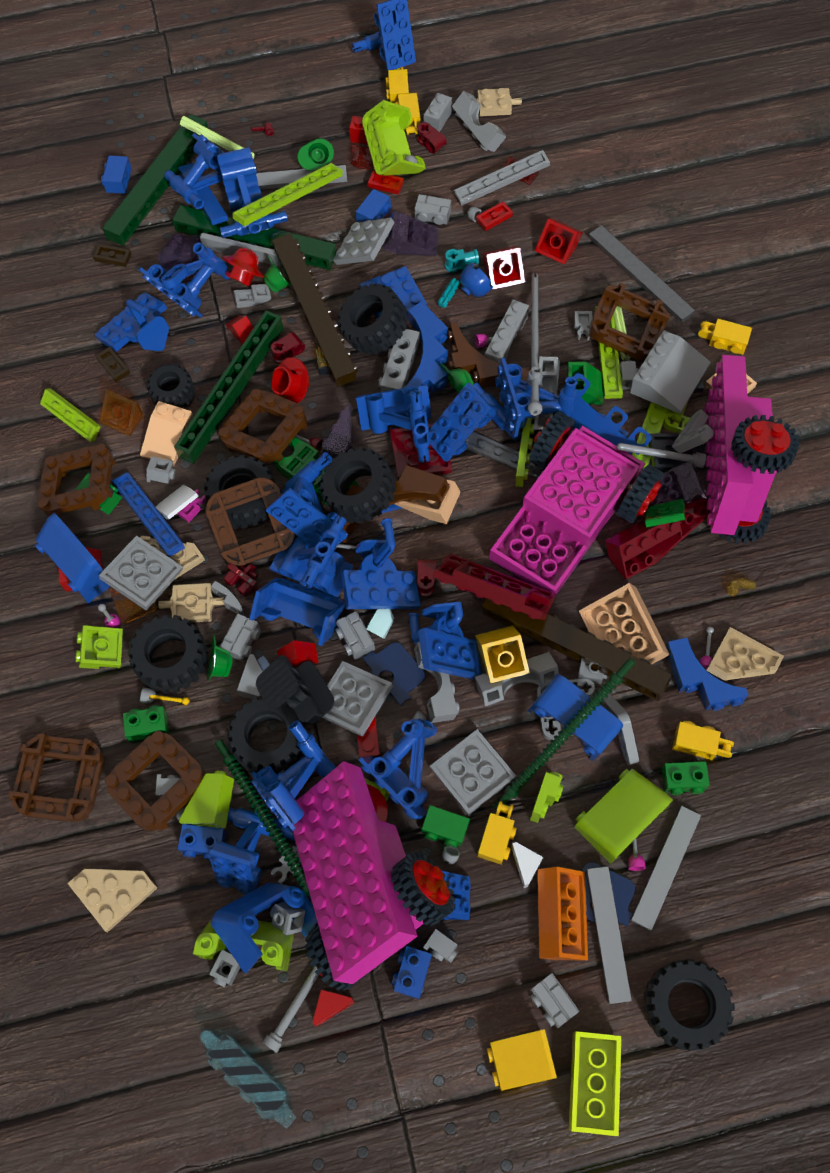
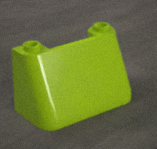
[362,100,426,176]
[574,769,673,864]
[193,920,293,971]

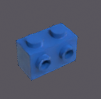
[101,156,132,194]
[356,189,392,222]
[178,824,227,860]
[391,946,432,1000]

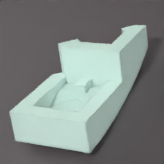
[367,609,394,638]

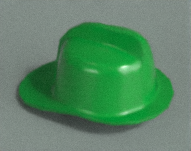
[298,139,334,171]
[264,255,291,293]
[440,363,474,394]
[207,634,232,681]

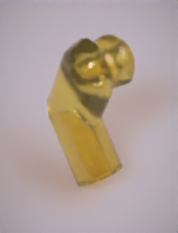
[727,578,756,596]

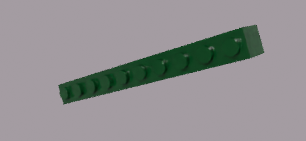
[103,114,209,246]
[172,205,337,271]
[174,310,284,464]

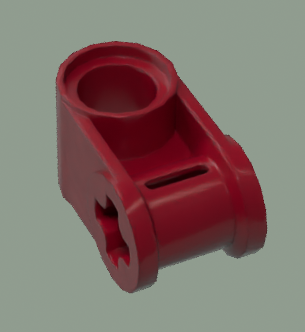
[417,122,447,154]
[271,332,305,364]
[417,559,437,597]

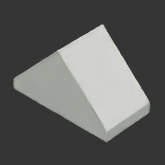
[511,842,543,888]

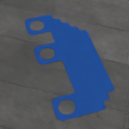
[571,373,652,455]

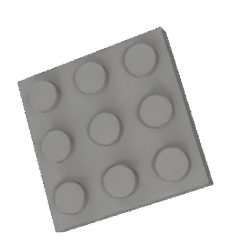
[333,218,395,265]
[99,536,183,610]
[322,661,393,737]
[430,729,516,816]

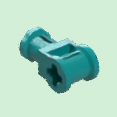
[445,249,479,272]

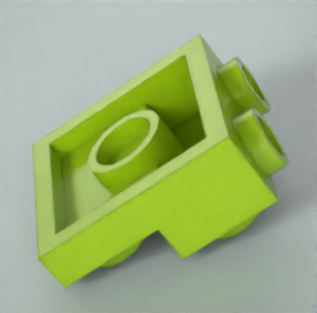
[75,626,123,669]
[530,772,564,823]

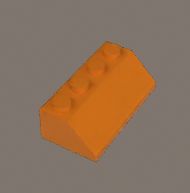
[538,867,588,961]

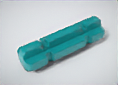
[438,278,460,308]

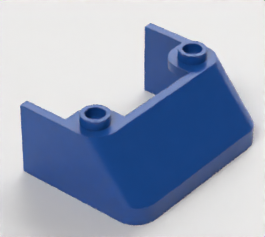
[35,513,111,603]
[249,578,345,646]
[528,674,623,761]
[211,883,318,973]

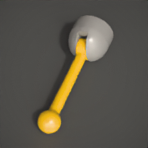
[140,687,190,705]

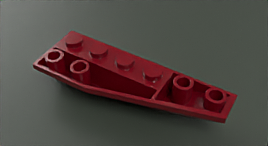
[605,498,709,580]

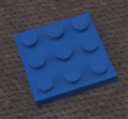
[360,266,427,320]

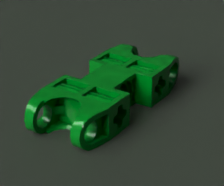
[273,438,359,506]

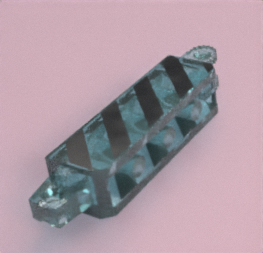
[199,1030,297,1129]

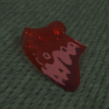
[350,144,375,170]

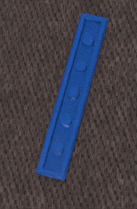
[178,163,228,225]
[112,472,185,557]

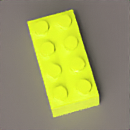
[569,1031,621,1136]

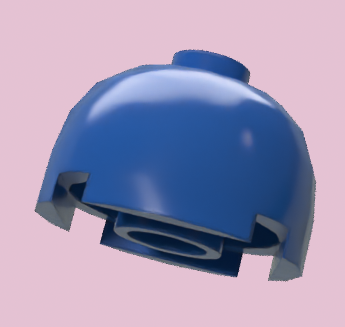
[460,262,494,297]

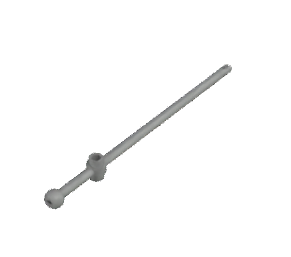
[527,273,543,416]

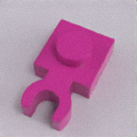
[177,489,206,523]

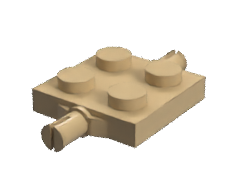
[477,88,522,116]
[158,583,225,623]

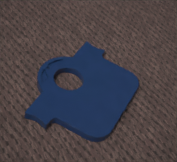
[362,643,425,706]
[582,862,635,927]

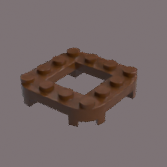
[589,283,670,361]
[218,389,307,463]
[38,444,116,518]
[206,478,295,565]
[105,731,206,831]
[9,734,104,822]

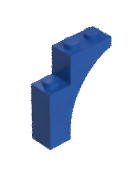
[666,638,749,711]

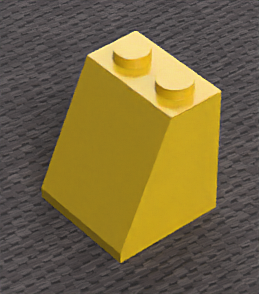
[475,626,530,683]
[487,1029,557,1091]

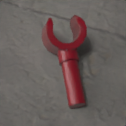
[252,122,274,136]

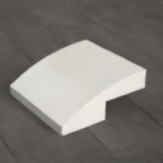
[155,485,198,519]

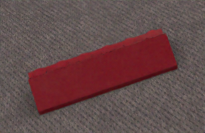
[433,553,556,620]

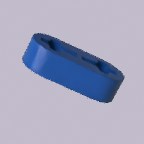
[161,264,189,289]

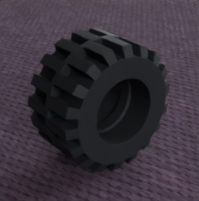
[146,363,195,409]

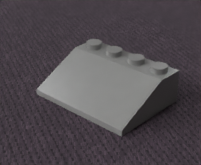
[630,330,711,414]

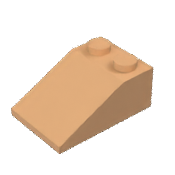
[140,401,193,467]
[395,480,460,524]

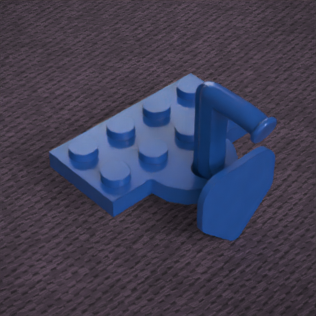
[95,292,169,352]
[341,518,421,609]
[408,602,482,680]

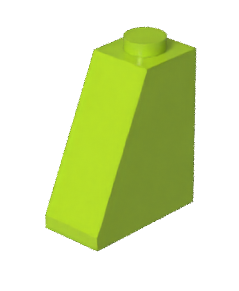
[179,771,234,828]

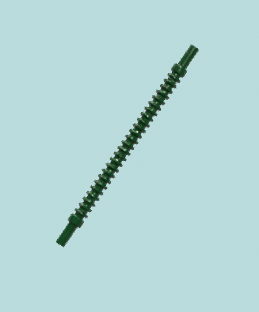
[493,657,636,810]
[215,739,311,898]

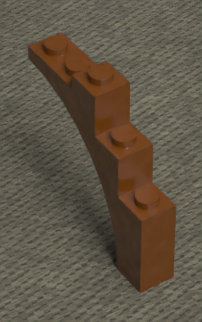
[448,322,531,392]
[341,465,450,544]

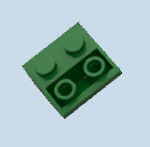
[566,362,603,405]

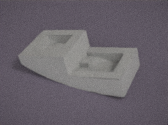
[233,284,271,308]
[211,581,244,616]

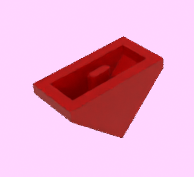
[225,315,254,345]
[277,640,319,667]
[313,990,355,1027]

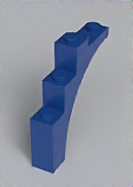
[404,301,448,394]

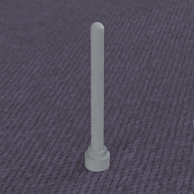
[617,443,706,468]
[262,966,320,1053]

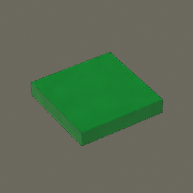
[645,499,685,527]

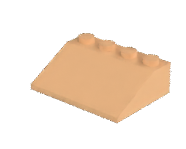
[579,583,670,665]

